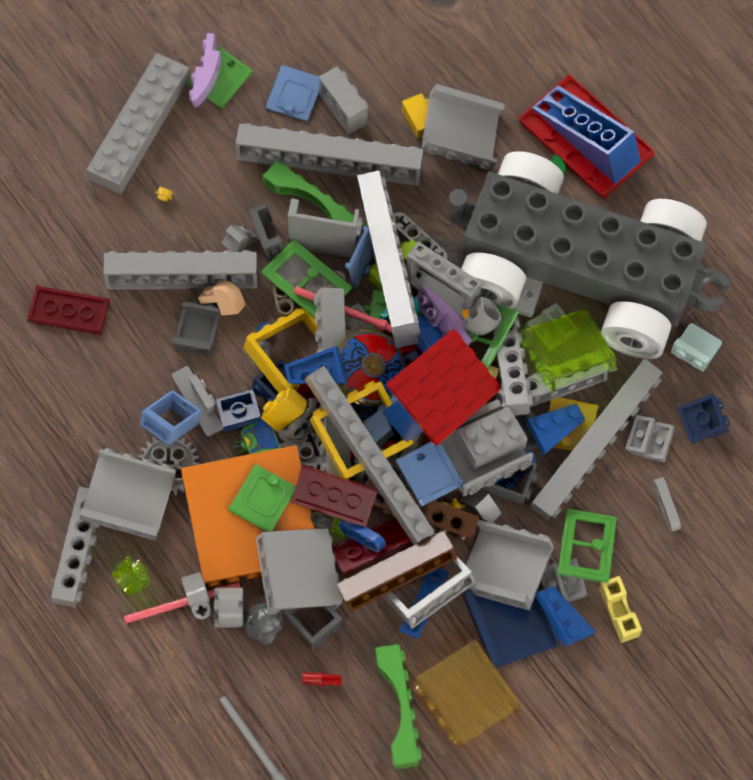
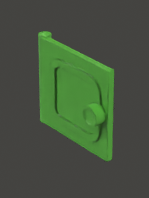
[187,46,253,109]
[228,464,296,532]

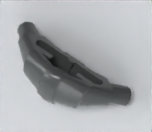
[279,398,318,440]

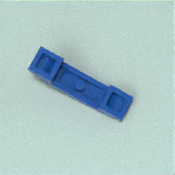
[400,568,449,639]

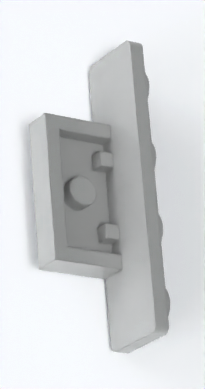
[172,366,224,437]

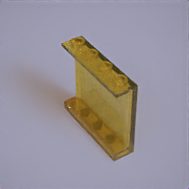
[414,639,521,749]

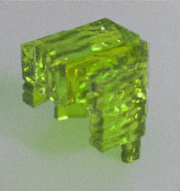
[111,556,151,597]

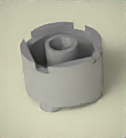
[214,588,244,628]

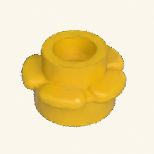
[155,187,173,202]

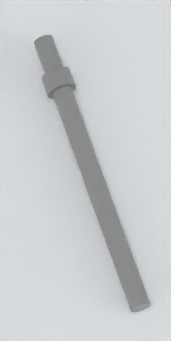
[219,696,287,780]

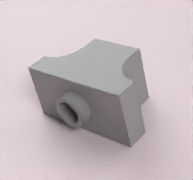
[221,225,259,252]
[514,277,543,318]

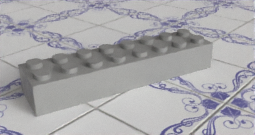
[86,53,190,195]
[103,250,258,289]

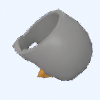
[462,296,501,335]

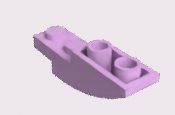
[189,33,222,108]
[416,287,472,346]

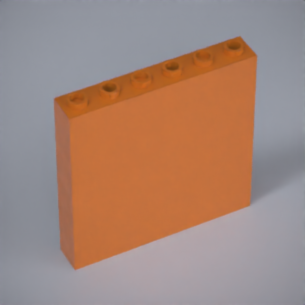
[181,445,314,588]

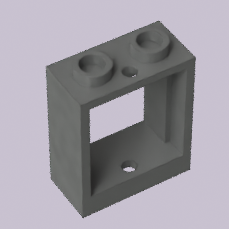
[480,462,539,505]
[281,606,342,649]

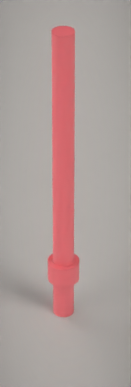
[294,286,393,334]
[124,582,240,623]

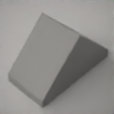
[460,490,502,522]

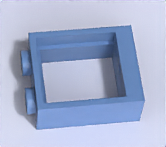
[139,390,202,446]

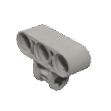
[181,572,210,619]

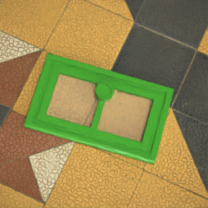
[261,239,353,318]

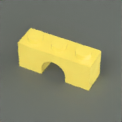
[599,576,642,643]

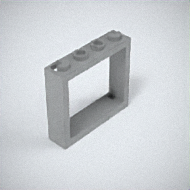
[406,242,482,320]
[382,532,475,629]

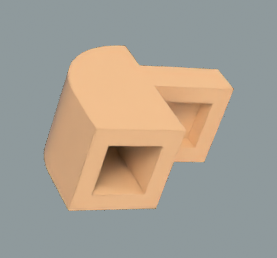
[198,280,245,316]

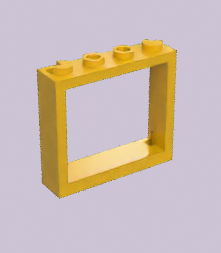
[243,308,317,393]
[310,381,414,479]

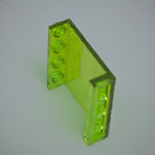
[522,308,617,392]

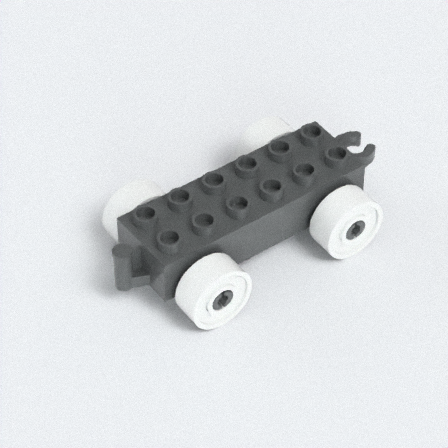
[448,152,730,359]

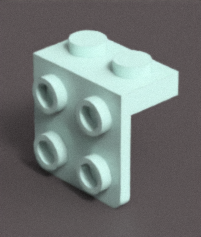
[671,323,722,372]

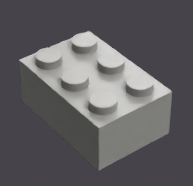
[319,66,368,135]
[455,407,527,472]

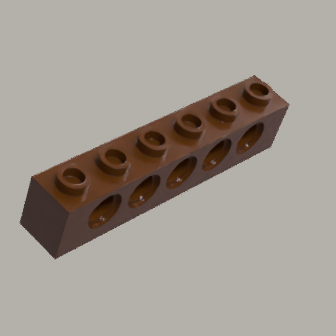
[364,478,479,541]

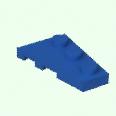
[284,346,348,384]
[526,403,585,456]
[535,586,596,647]

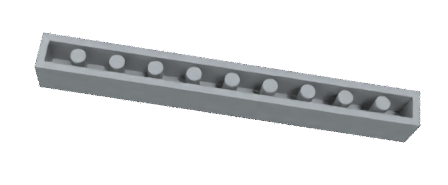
[314,288,351,479]
[529,358,663,521]
[305,366,434,544]

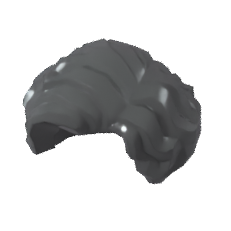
[243,603,284,645]

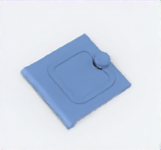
[265,65,319,122]
[345,226,374,291]
[396,442,464,507]

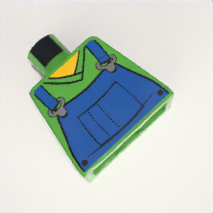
[233,418,281,455]

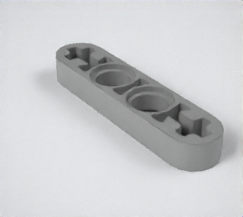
[393,212,447,260]

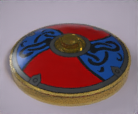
[337,329,406,406]

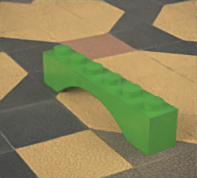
[263,161,364,234]
[375,644,422,770]

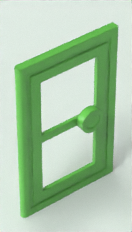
[465,304,519,370]
[558,509,617,583]

